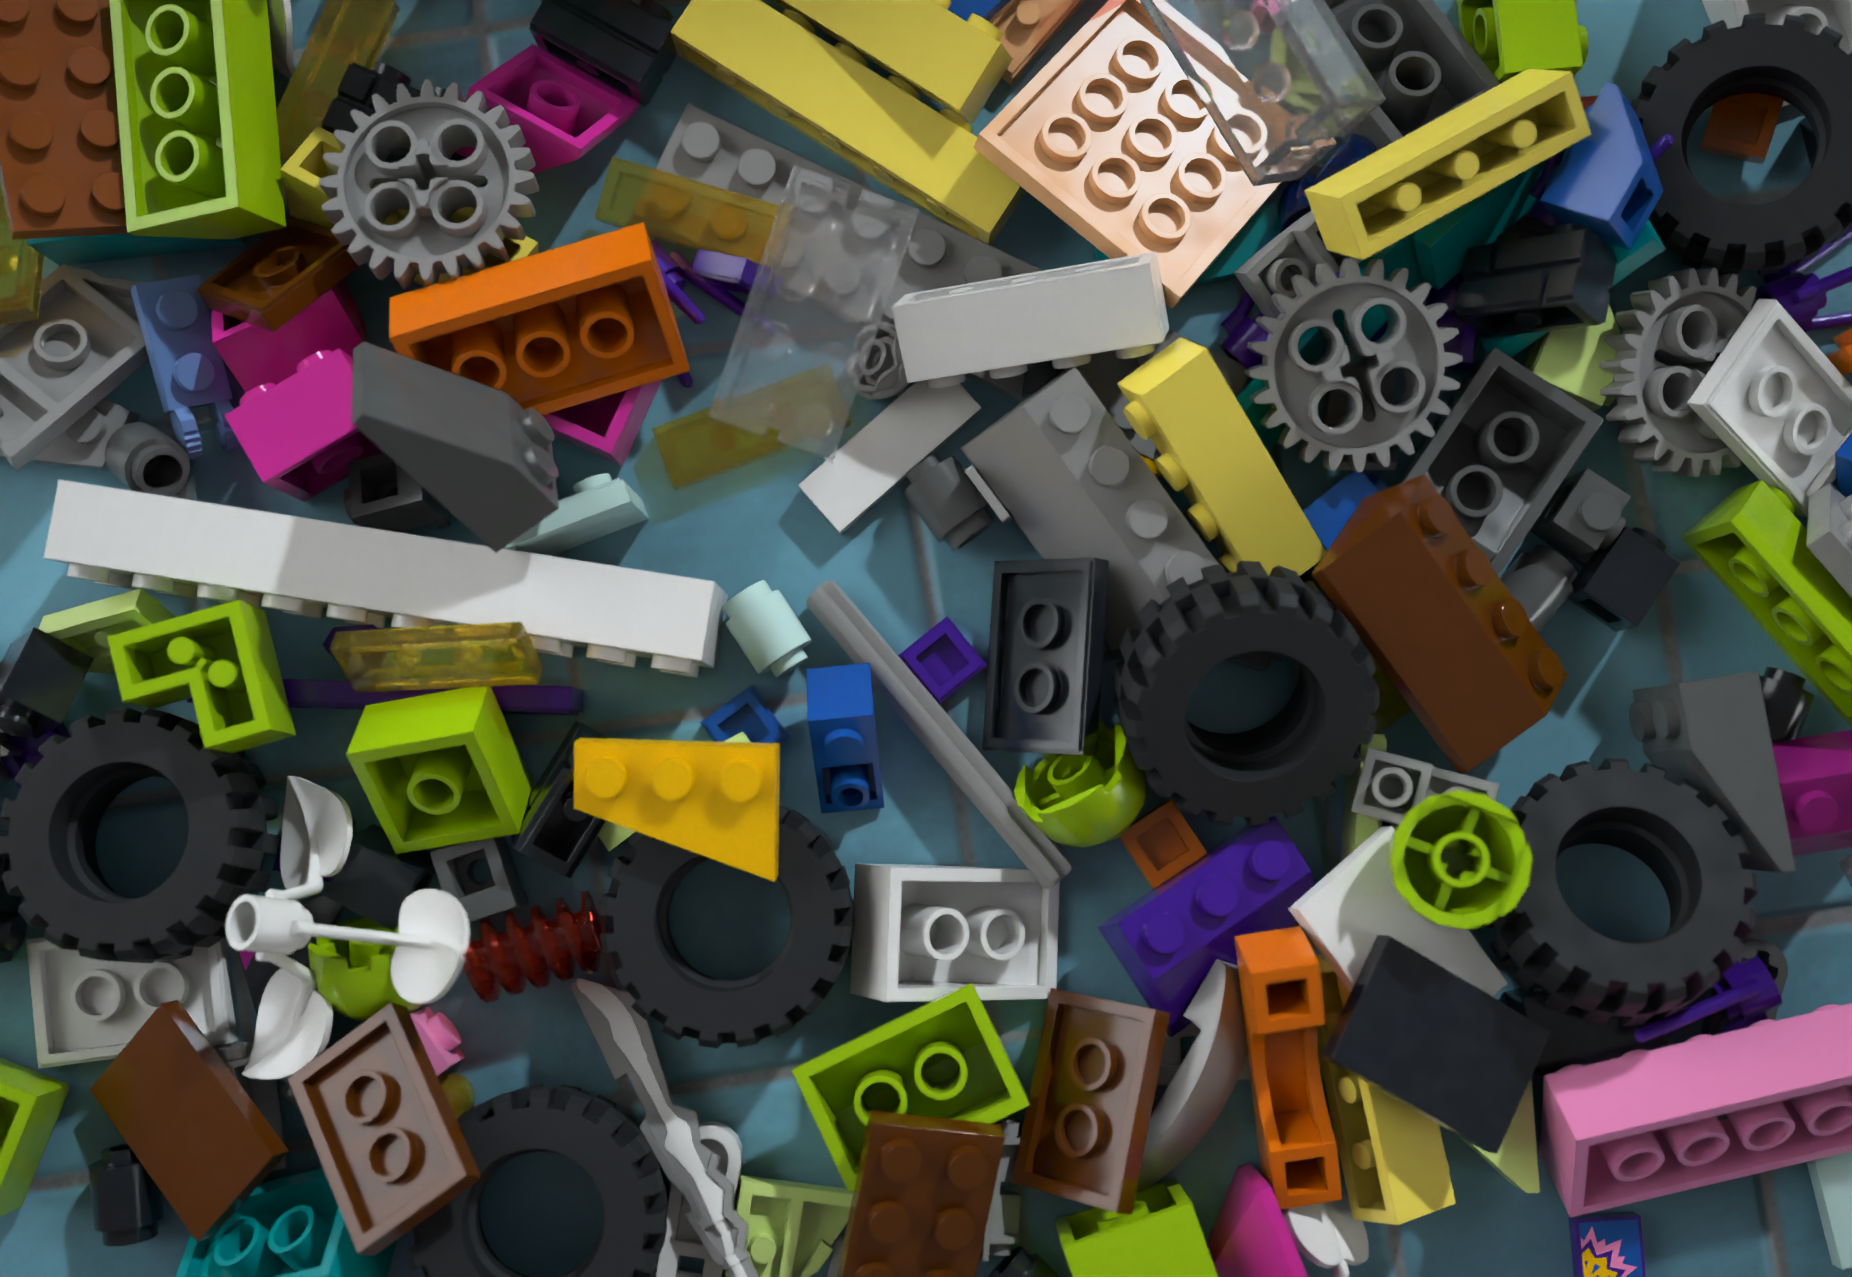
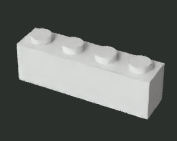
[891,251,1169,388]

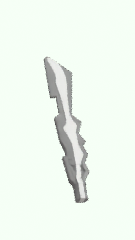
[571,978,759,1277]

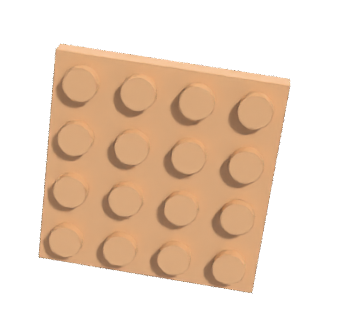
[973,0,1321,310]

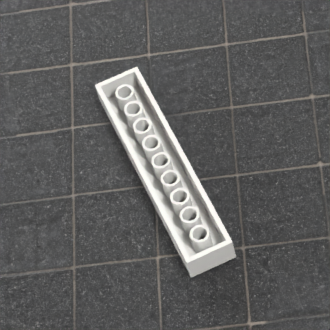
[44,480,728,678]

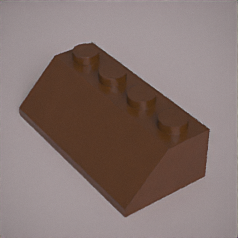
[1312,474,1568,774]

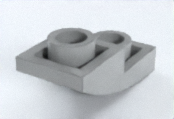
[1234,210,1362,319]
[1351,747,1500,825]

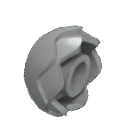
[845,322,909,400]

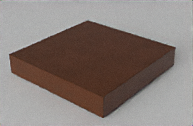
[196,217,359,332]

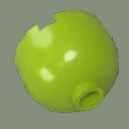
[1014,720,1148,848]
[1388,790,1533,929]
[308,916,422,1021]

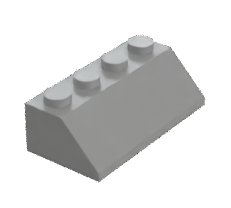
[961,367,1219,651]

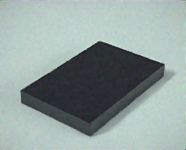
[982,557,1109,756]
[1321,935,1551,1154]

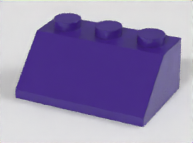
[1098,816,1314,1037]

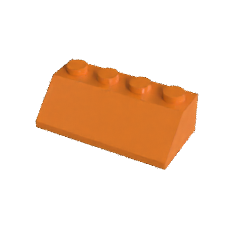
[389,222,690,415]

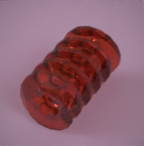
[463,890,602,1003]

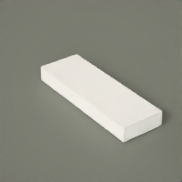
[798,380,981,535]

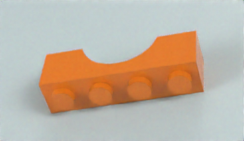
[1234,926,1342,1209]

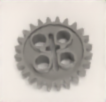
[319,80,539,289]
[1245,258,1463,472]
[1600,268,1756,477]

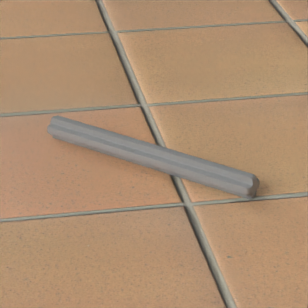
[806,580,1074,889]

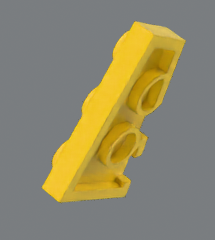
[574,738,780,882]

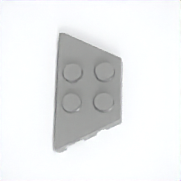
[0,264,149,471]

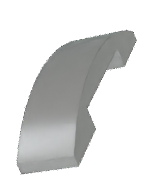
[1136,959,1248,1193]

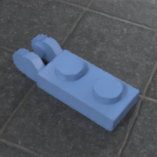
[131,274,241,460]

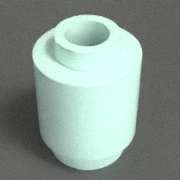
[722,580,812,679]

